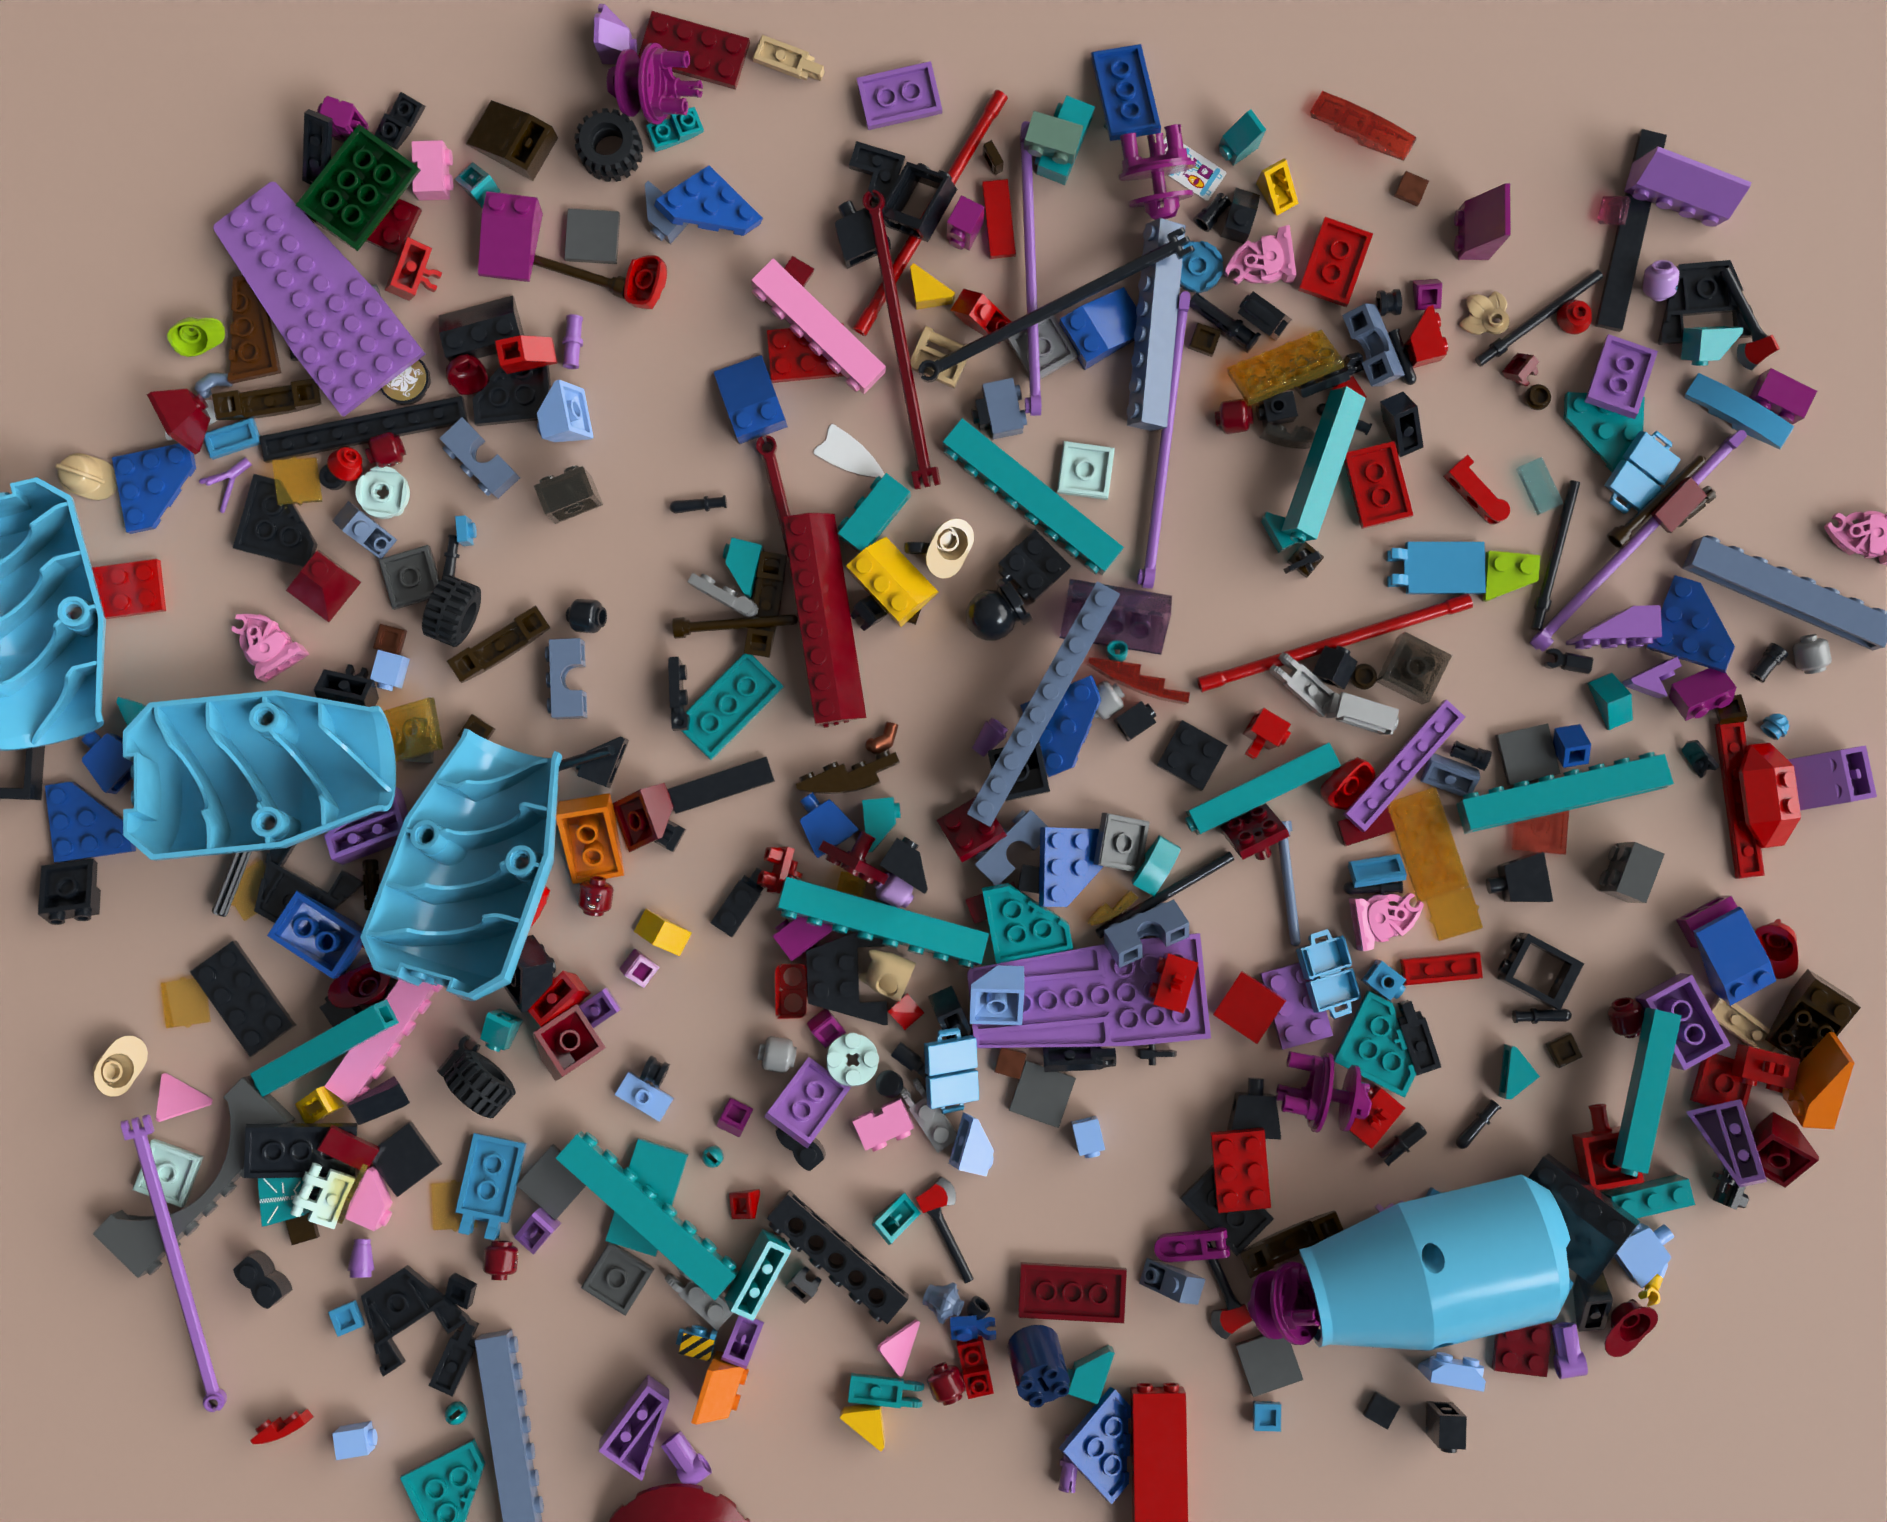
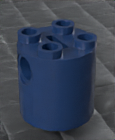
[1007,1325,1070,1408]

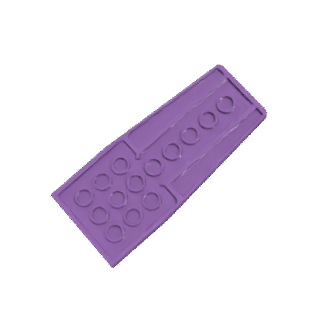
[213,182,426,417]
[967,933,1211,1048]

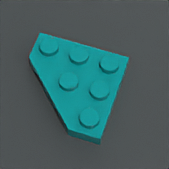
[1563,392,1645,472]
[982,883,1073,964]
[1334,991,1416,1098]
[400,1439,486,1522]

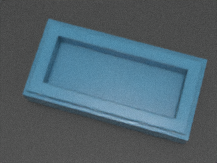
[204,418,261,460]
[1348,854,1407,888]

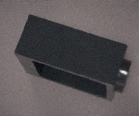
[882,162,958,242]
[0,746,45,800]
[1497,933,1585,1010]

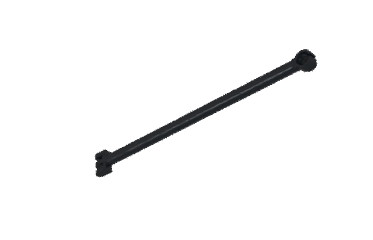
[918,227,1195,383]

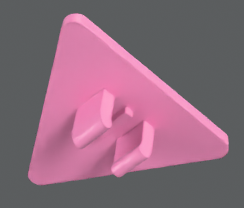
[155,1073,213,1122]
[877,1319,920,1377]

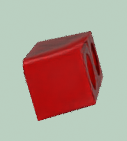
[775,964,807,1019]

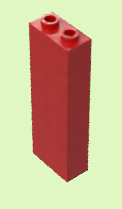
[1130,1383,1188,1522]

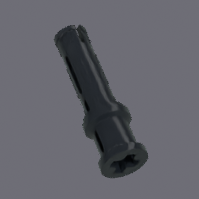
[1189,292,1261,353]

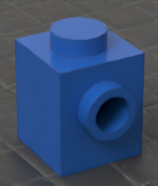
[1553,724,1591,768]

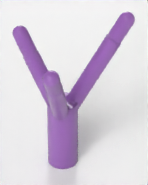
[199,457,252,513]

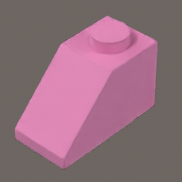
[345,1166,392,1231]

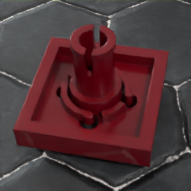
[1220,803,1290,860]
[818,831,889,885]

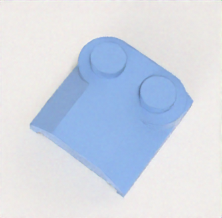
[1418,1352,1486,1392]

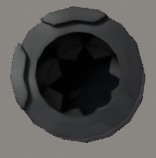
[966,576,1032,641]

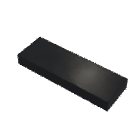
[302,109,333,184]

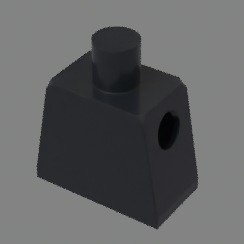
[835,201,891,269]
[1486,852,1553,902]
[1227,1078,1281,1140]

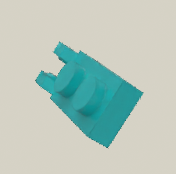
[848,1373,925,1408]

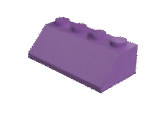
[1624,146,1751,227]

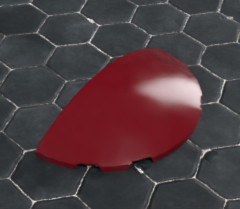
[609,1483,750,1522]

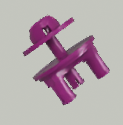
[606,43,703,125]
[1119,124,1196,220]
[1276,1051,1372,1133]
[1247,1262,1321,1345]

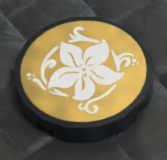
[381,359,431,405]

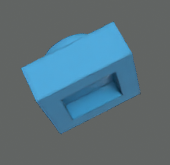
[455,515,477,546]
[328,1300,365,1337]
[1253,1401,1281,1432]

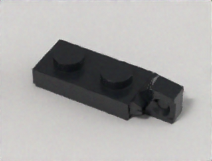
[1291,352,1364,398]
[668,656,690,731]
[710,868,764,937]
[1397,1000,1441,1076]
[1043,1047,1116,1072]
[429,1319,479,1397]

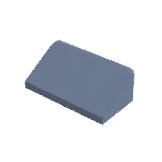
[1420,753,1480,797]

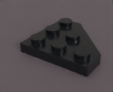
[473,365,551,426]
[233,474,318,567]

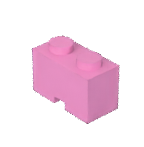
[412,140,454,201]
[852,1097,914,1152]

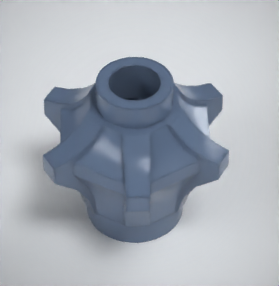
[922,1282,964,1324]

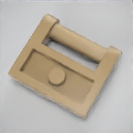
[910,326,969,389]

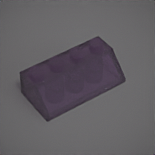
[1059,579,1172,655]

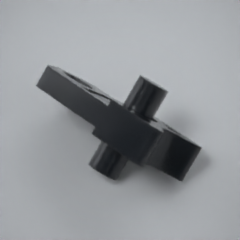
[1283,550,1322,574]
[1681,740,1719,778]
[1138,1044,1177,1065]

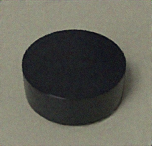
[319,464,347,490]
[904,542,930,554]
[876,1070,903,1098]

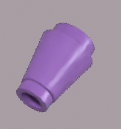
[972,717,1008,757]
[347,1239,375,1278]

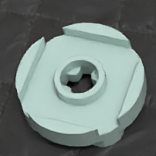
[355,466,410,519]
[826,1033,879,1087]

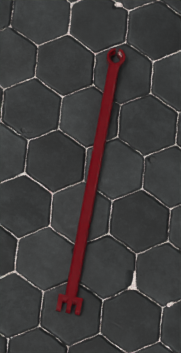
[862,190,941,490]
[756,435,849,728]

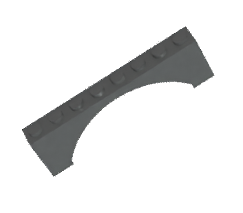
[93,1075,296,1278]

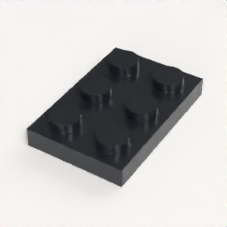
[1180,1164,1274,1256]

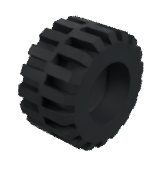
[574,108,643,182]
[422,575,481,647]
[443,1050,516,1119]

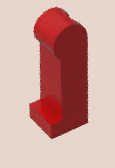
[1443,454,1510,525]

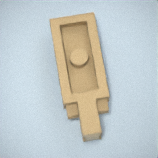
[752,35,825,81]

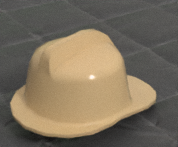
[56,453,118,500]
[926,518,974,579]
[92,1036,148,1097]

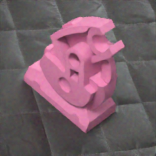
[1224,225,1297,285]
[1824,511,1887,565]
[231,614,309,683]
[1349,893,1424,951]

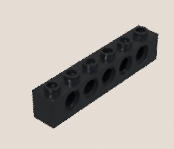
[767,1191,909,1324]

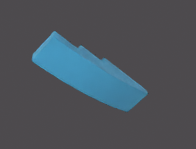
[1685,373,1794,449]

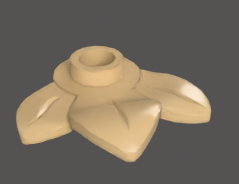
[1460,291,1510,335]

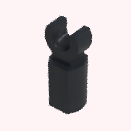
[1544,648,1594,674]
[437,1035,481,1077]
[891,1042,928,1079]

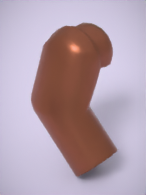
[865,721,898,754]

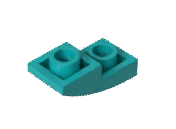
[645,107,704,152]
[1131,835,1181,896]

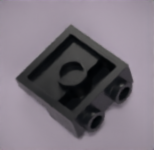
[998,529,1071,603]
[38,859,101,925]

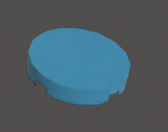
[1180,241,1223,293]

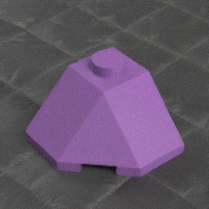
[594,4,637,64]

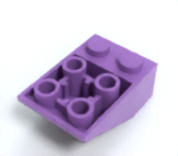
[1566,605,1662,649]
[1788,745,1877,810]

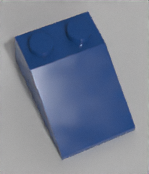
[1059,287,1137,370]
[714,355,788,444]
[267,891,363,979]
[1693,906,1776,1006]

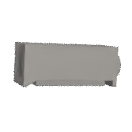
[1326,692,1399,735]

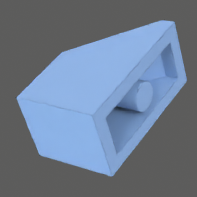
[948,1113,994,1176]

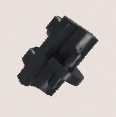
[1712,1168,1749,1210]

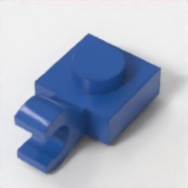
[950,1316,996,1342]

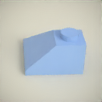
[537,380,594,442]
[970,965,1025,1025]

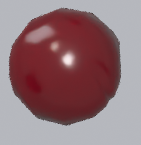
[446,354,488,395]

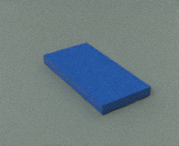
[1091,44,1161,141]

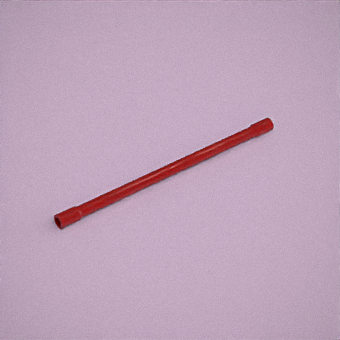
[853,90,1008,336]
[1197,593,1473,692]

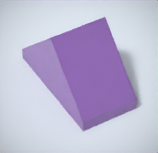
[514,1207,561,1255]
[721,1315,764,1369]

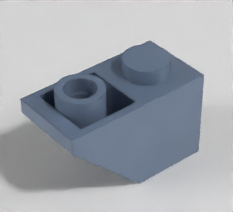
[332,501,397,559]
[1139,1258,1206,1305]

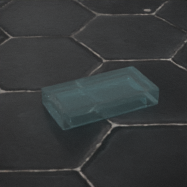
[1516,457,1564,515]

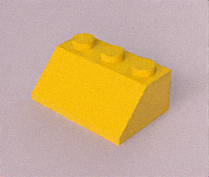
[846,537,939,627]

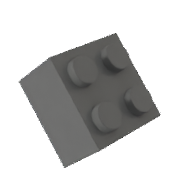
[1599,842,1665,903]

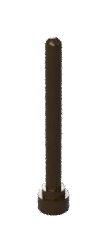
[533,255,626,299]
[1607,456,1706,549]
[672,614,798,639]

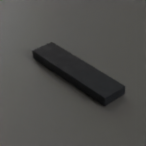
[667,757,775,814]

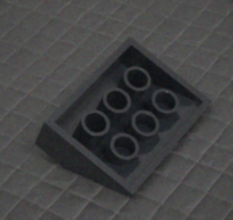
[1528,1153,1640,1286]

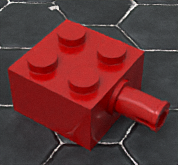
[1572,1104,1644,1190]

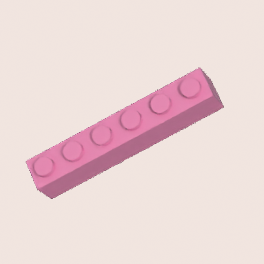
[751,258,886,394]
[324,980,443,1103]

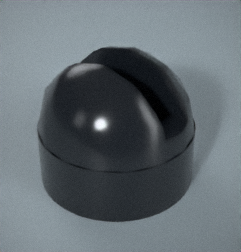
[967,1296,990,1320]

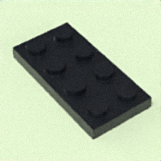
[190,941,296,1057]
[244,1123,358,1178]

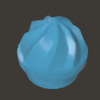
[1760,713,1789,740]

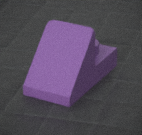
[1622,657,1682,698]
[579,988,621,1028]

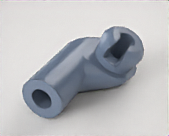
[194,373,233,399]

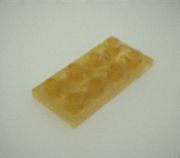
[1227,330,1344,406]
[1388,787,1470,902]

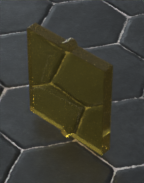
[272,457,322,506]
[231,860,266,921]
[1426,887,1483,941]
[161,977,211,1028]
[337,1164,368,1224]
[431,1179,478,1232]

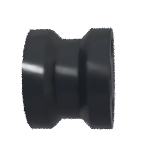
[1376,289,1402,317]
[639,1056,670,1088]

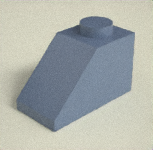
[645,181,689,244]

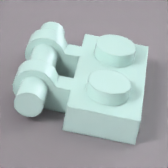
[290,1163,356,1229]

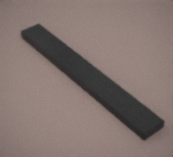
[1595,129,1667,332]
[259,396,468,463]

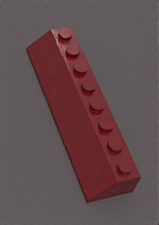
[783,513,867,726]

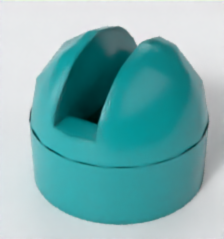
[1107,640,1128,663]
[702,1146,724,1168]
[445,1402,468,1425]

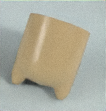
[859,950,916,1002]

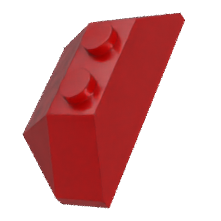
[1739,743,1801,848]

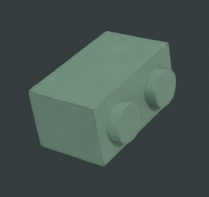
[1023,111,1083,164]

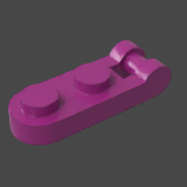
[1154,1227,1230,1262]

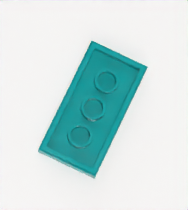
[682,654,784,760]
[605,1138,689,1257]

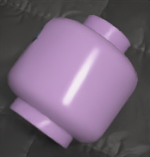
[1643,260,1679,301]
[874,871,914,908]

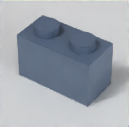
[982,378,1027,440]

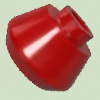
[1557,300,1592,335]
[327,447,363,481]

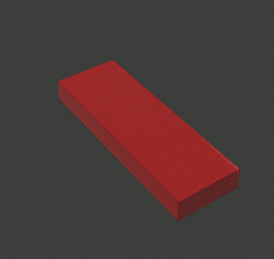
[982,179,1016,259]
[1400,952,1483,986]

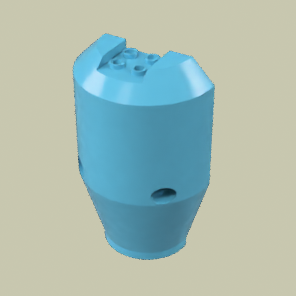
[0,477,106,751]
[123,690,396,861]
[360,728,563,1001]
[1299,1174,1574,1351]

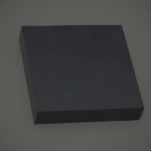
[372,1122,442,1197]

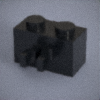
[314,664,379,707]

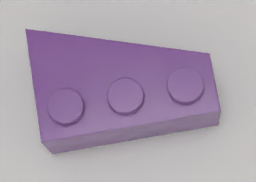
[324,787,408,865]
[1686,1099,1767,1187]
[599,1375,669,1481]

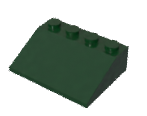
[296,124,421,251]

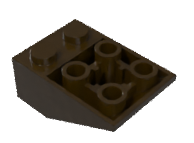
[466,100,558,181]
[1765,969,1861,1063]

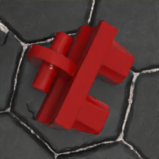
[757,847,803,894]

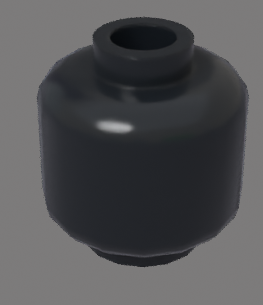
[566,599,607,633]

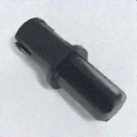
[1378,1122,1427,1167]

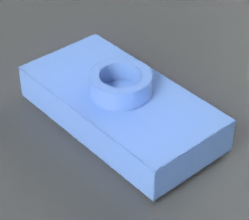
[615,1071,674,1122]

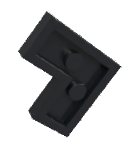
[849,141,906,204]

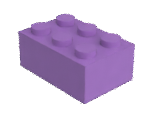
[1635,973,1731,1070]

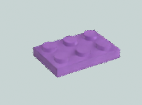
[857,61,942,130]
[1584,334,1658,419]
[1260,962,1333,1050]
[764,1057,851,1148]

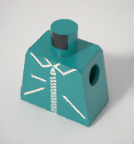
[257,1177,321,1227]

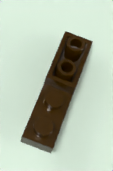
[795,750,900,794]

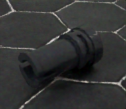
[1194,193,1231,232]
[1749,643,1789,683]
[1450,741,1492,771]

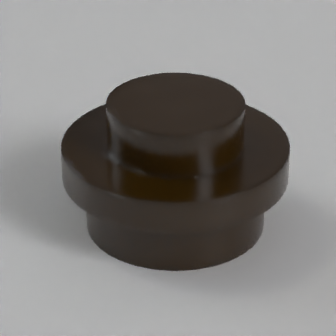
[1524,384,1551,410]
[1350,664,1377,690]

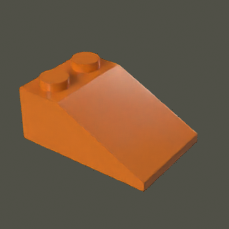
[556,793,625,884]
[1782,1032,1855,1129]
[691,1350,749,1425]

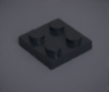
[1156,720,1228,791]

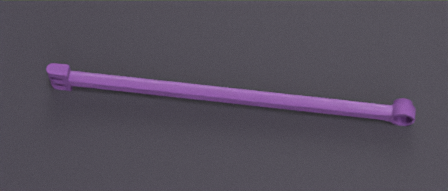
[1020,121,1041,416]
[1137,291,1190,589]
[1529,430,1747,652]
[121,1114,227,1412]

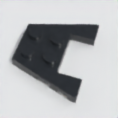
[1658,260,1753,345]
[254,844,363,923]
[806,932,888,1025]
[361,1265,471,1377]

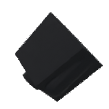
[1237,291,1292,341]

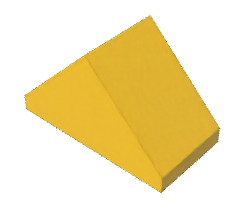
[1256,158,1299,216]
[910,263,955,310]
[633,908,692,956]
[295,1086,344,1123]
[839,1404,885,1452]

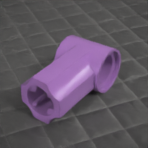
[1552,1322,1588,1379]
[661,1431,712,1485]

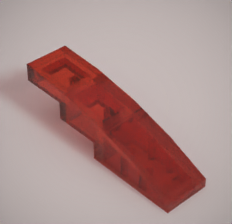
[1310,91,1417,161]
[1087,657,1190,705]

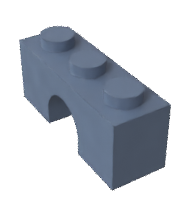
[1342,303,1405,387]
[440,417,520,499]
[545,638,588,720]
[974,810,1048,885]
[1104,899,1189,968]

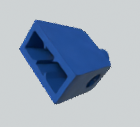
[82,731,134,794]
[800,793,860,858]

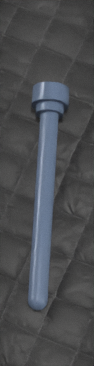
[1278,821,1301,946]

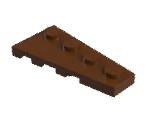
[228,275,281,384]

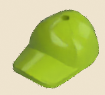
[167,317,225,357]

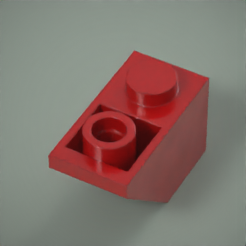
[950,289,1012,344]
[1404,305,1448,368]
[495,335,557,374]

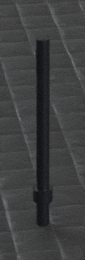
[1475,270,1603,367]
[1531,480,1580,631]
[1095,851,1235,939]

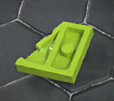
[1483,551,1540,602]

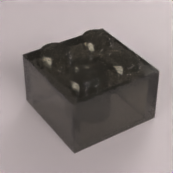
[534,465,603,524]
[1376,632,1452,705]

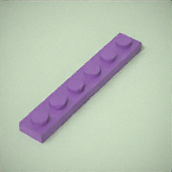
[1343,700,1465,832]

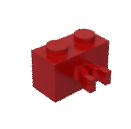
[385,237,442,301]
[1243,708,1291,759]
[1148,953,1198,1014]
[528,971,591,1027]
[1731,1044,1800,1093]
[1349,1085,1406,1149]

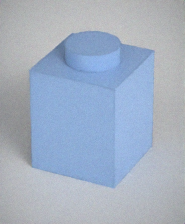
[370,650,410,691]
[1071,1116,1105,1158]
[332,1421,378,1460]

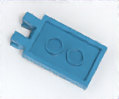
[1387,542,1486,594]
[455,1133,527,1240]

